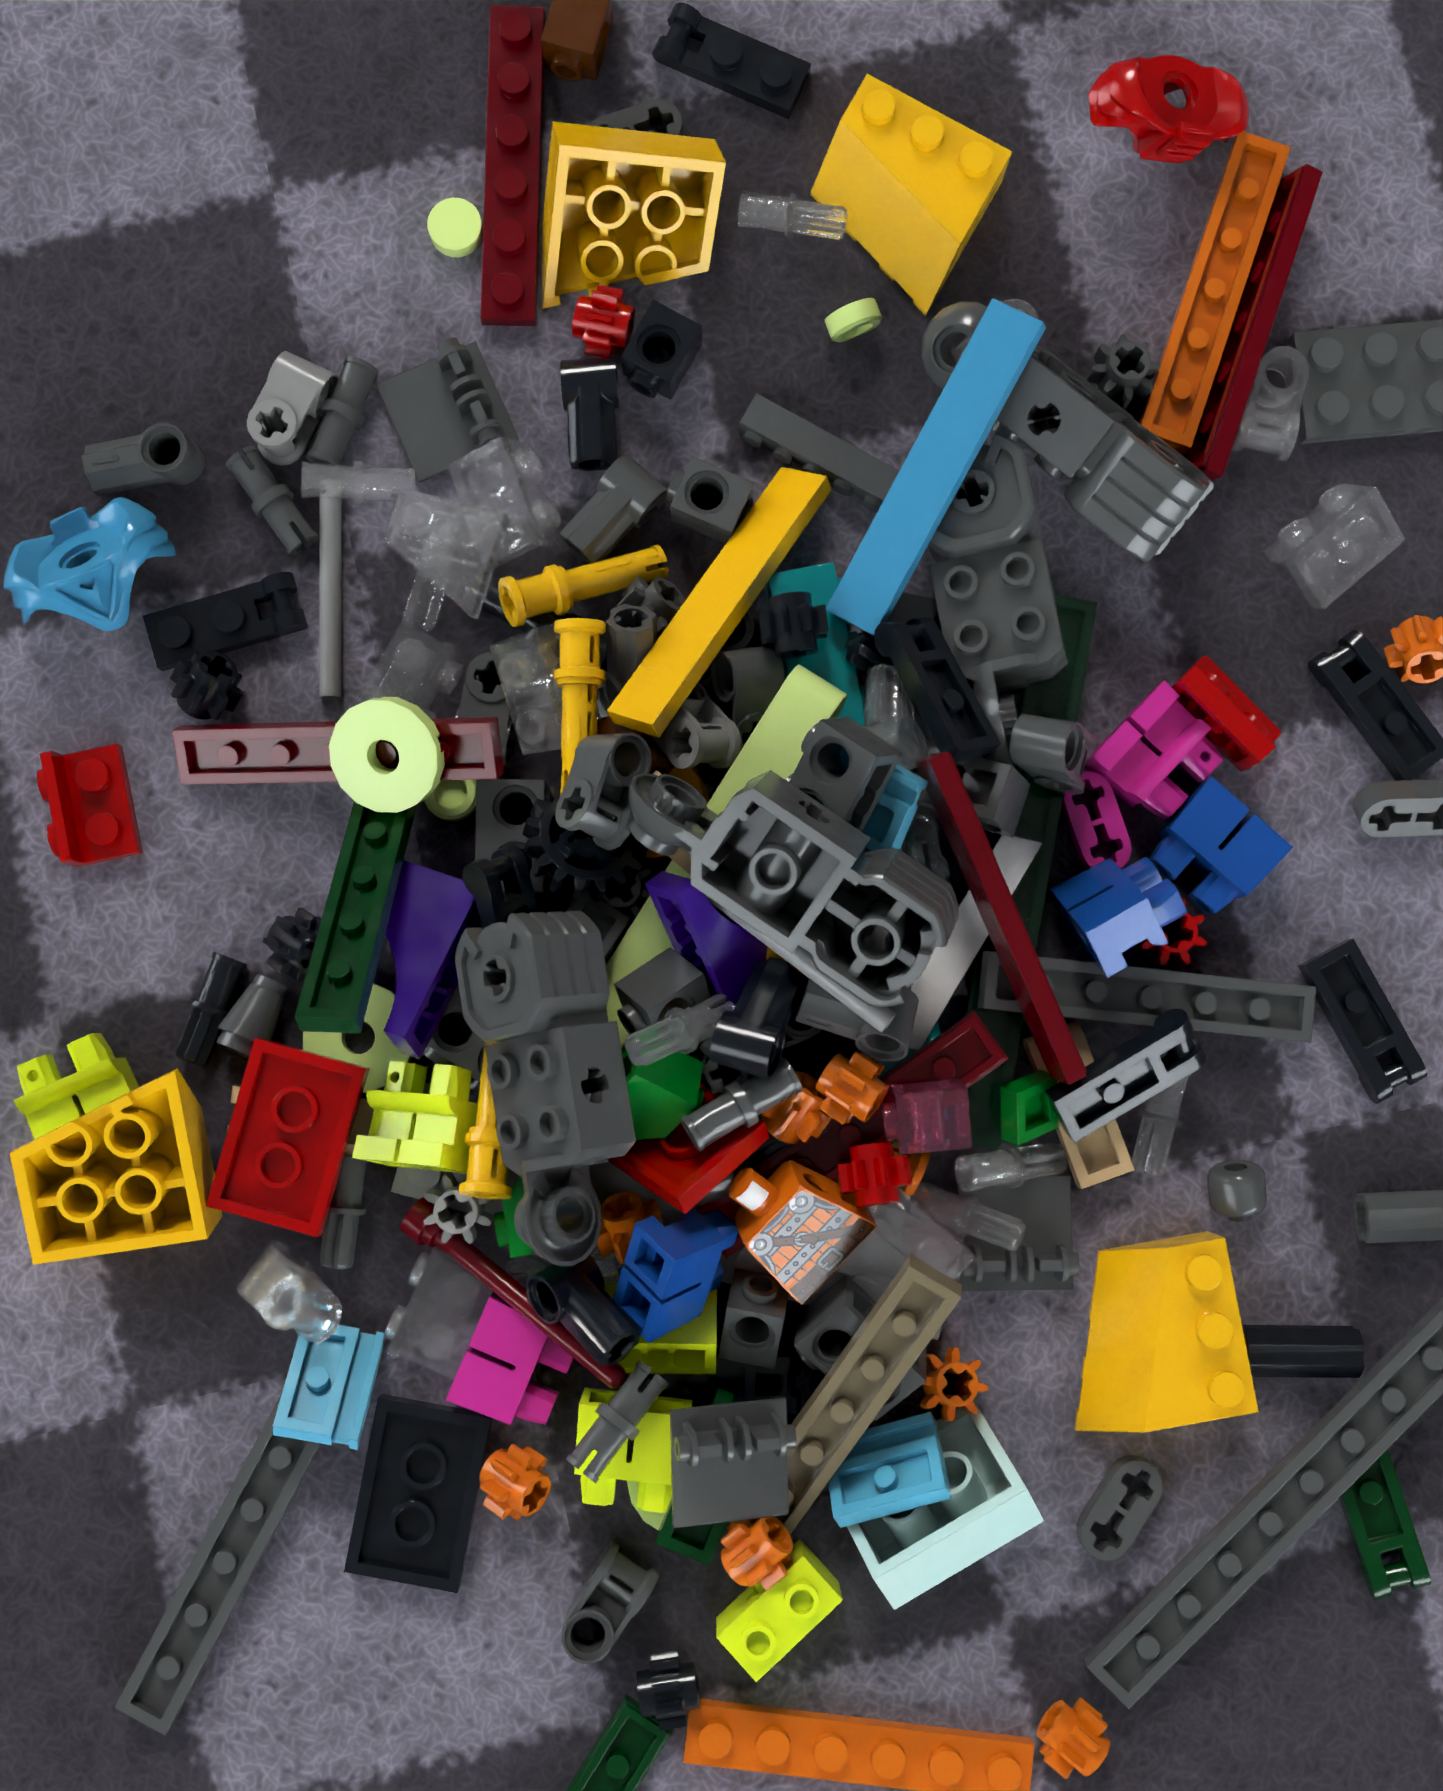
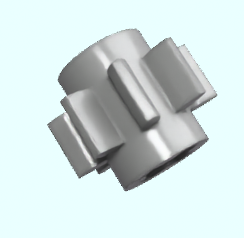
[423,1172,494,1244]

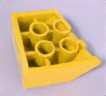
[810,74,1012,316]
[542,121,726,309]
[9,1068,223,1265]
[1074,1231,1259,1433]

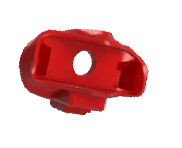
[1088,55,1249,164]

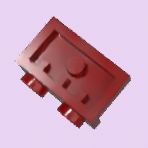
[1171,656,1281,772]
[37,744,143,867]

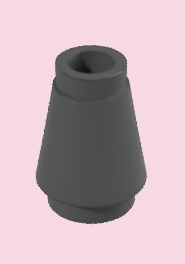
[216,974,287,1059]

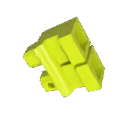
[13,1033,139,1139]
[352,1061,477,1174]
[574,1387,693,1513]

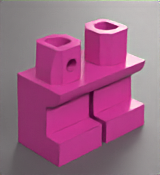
[1084,680,1224,820]
[446,1292,573,1425]

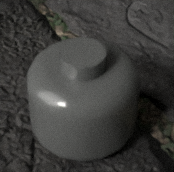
[1207,1160,1267,1222]

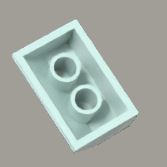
[827,1400,1044,1610]

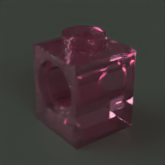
[882,1079,972,1154]

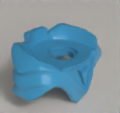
[3,497,176,631]

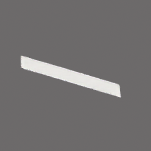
[909,835,1042,1050]

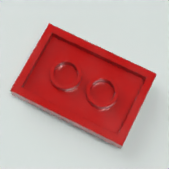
[206,1038,370,1237]
[608,1083,770,1214]

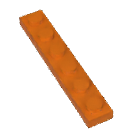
[1139,132,1291,455]
[683,1698,1035,1791]

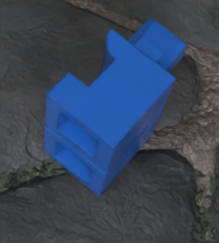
[1149,776,1293,915]
[1050,857,1187,978]
[613,1208,738,1343]

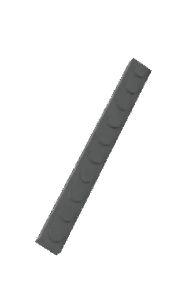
[1084,1297,1443,1709]

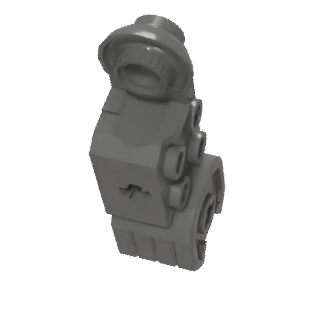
[921,301,1214,562]
[928,433,1068,768]
[629,770,959,1007]
[455,911,636,1266]

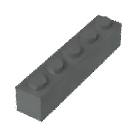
[739,393,900,512]

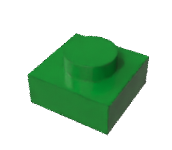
[1000,1070,1058,1146]

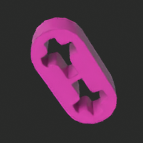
[1059,771,1132,870]

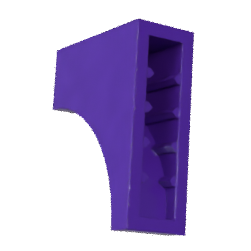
[383,860,482,1059]
[645,871,807,1021]

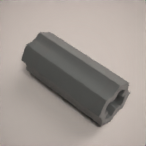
[1353,1190,1443,1243]

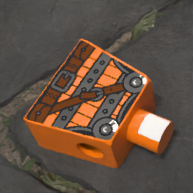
[728,1160,877,1305]

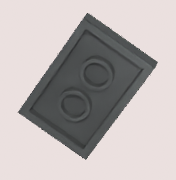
[1289,319,1443,444]

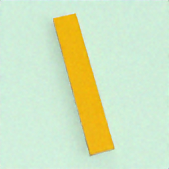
[607,467,832,738]

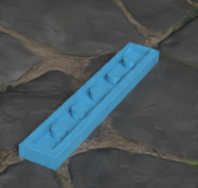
[826,298,1046,636]

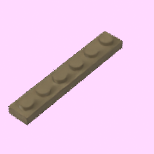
[729,1255,962,1534]

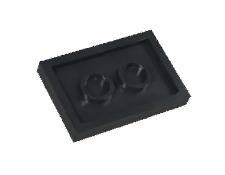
[344,1394,493,1593]

